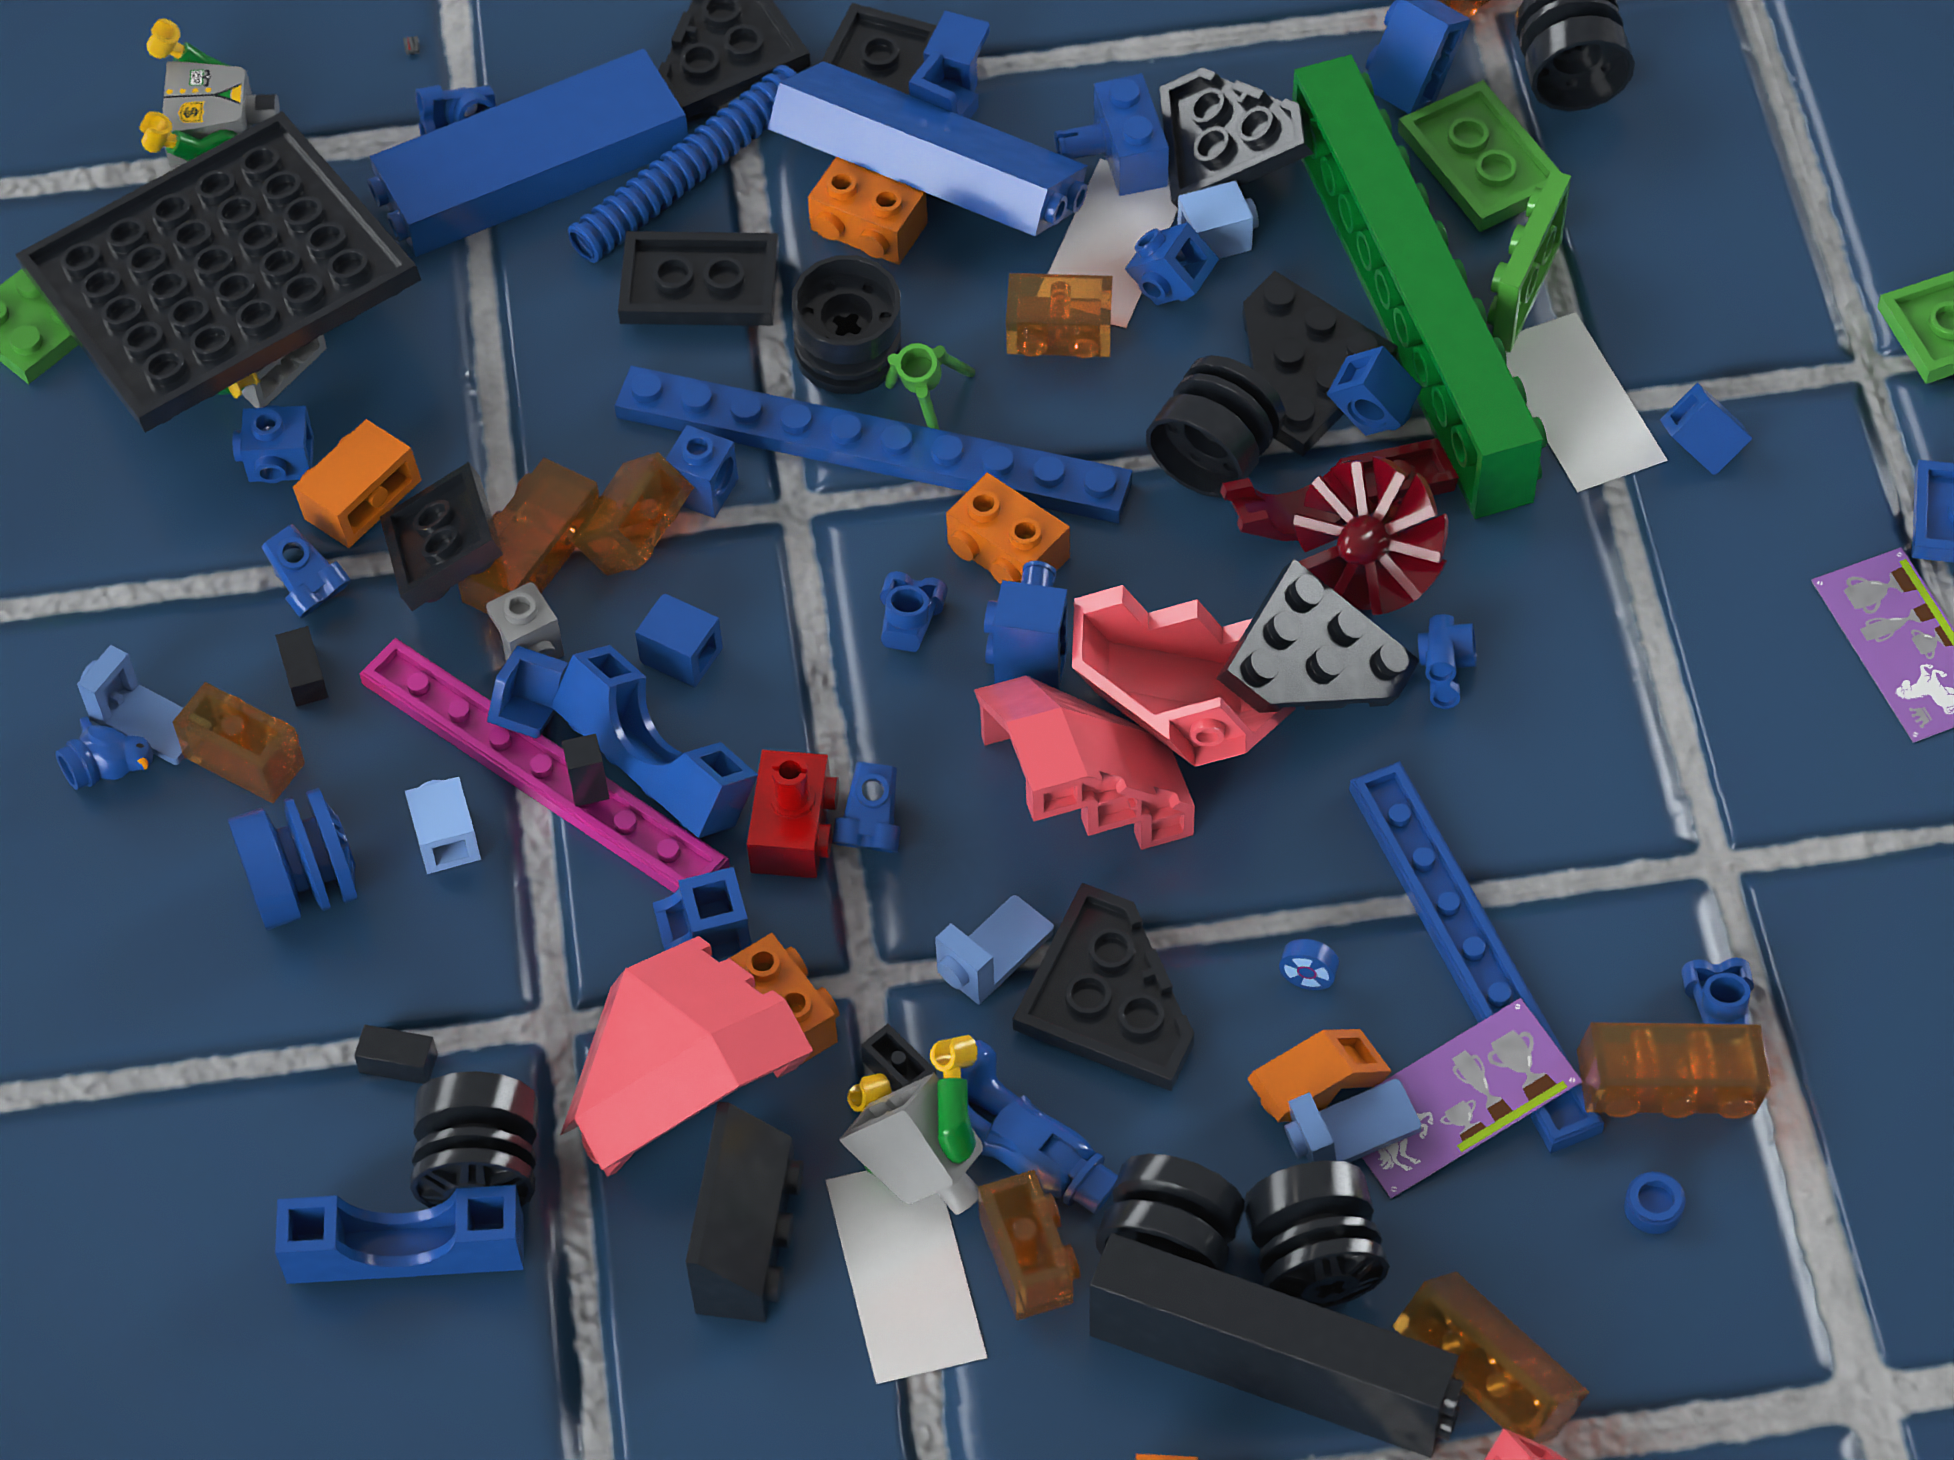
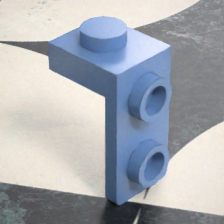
[77,645,208,765]
[935,895,1054,1005]
[1284,1079,1422,1163]

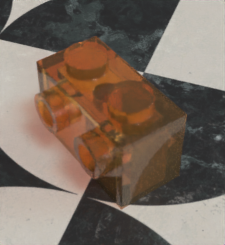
[1006,273,1113,358]
[570,452,694,576]
[172,682,305,803]
[978,1170,1081,1321]

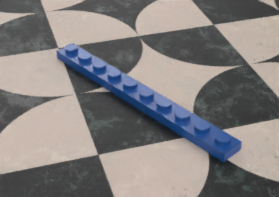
[614,366,1132,524]

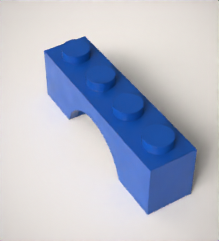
[551,645,758,838]
[275,1185,524,1284]

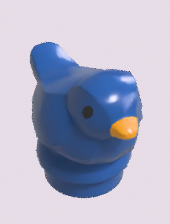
[55,716,153,790]

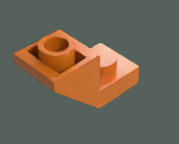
[1247,1029,1391,1122]

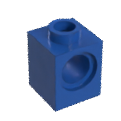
[1327,346,1422,436]
[663,425,738,518]

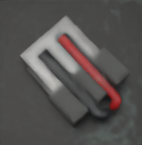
[403,36,420,56]

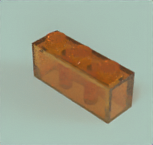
[458,458,602,614]
[1577,1022,1772,1119]
[1392,1271,1590,1444]

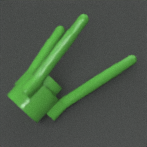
[885,343,976,430]

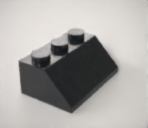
[686,1101,804,1323]

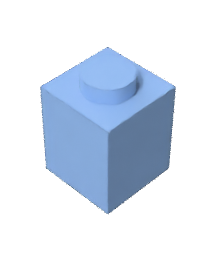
[1178,180,1259,259]
[405,777,481,874]

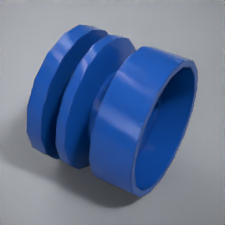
[227,788,358,931]

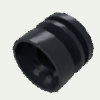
[1514,0,1635,112]
[792,255,901,394]
[1146,355,1286,498]
[410,1071,538,1208]
[1244,1160,1390,1308]

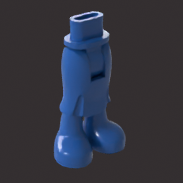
[961,1039,1118,1215]

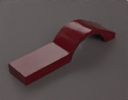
[1220,438,1459,542]

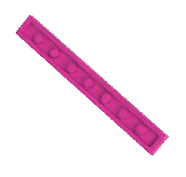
[359,638,730,893]

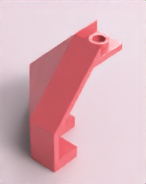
[1072,585,1295,767]
[974,675,1195,850]
[560,936,813,1177]

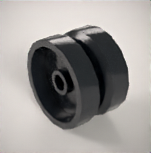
[1096,1153,1245,1272]

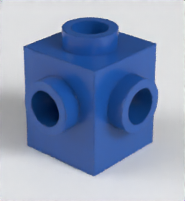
[1125,222,1219,305]
[232,405,314,483]

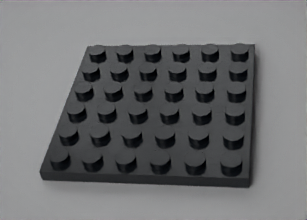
[15,111,422,433]

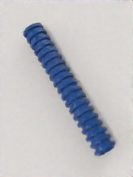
[568,65,797,263]

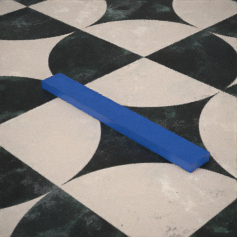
[1349,761,1604,1154]

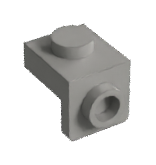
[486,582,564,661]

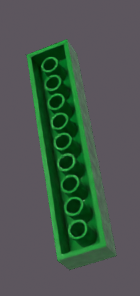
[1292,54,1547,519]

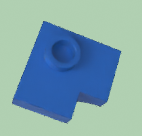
[653,867,752,962]

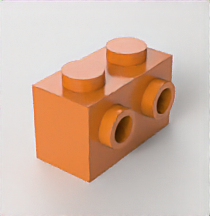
[808,157,928,265]
[293,419,422,548]
[946,472,1070,584]
[730,933,840,1077]

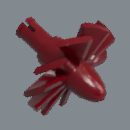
[1293,456,1449,615]

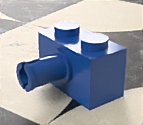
[1365,0,1471,114]
[1054,74,1169,196]
[984,561,1068,690]

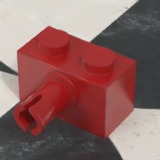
[747,750,839,878]

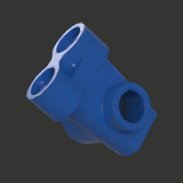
[415,85,496,136]
[261,524,352,619]
[880,572,948,652]
[1418,614,1477,709]
[832,762,901,853]
[1681,958,1754,1043]

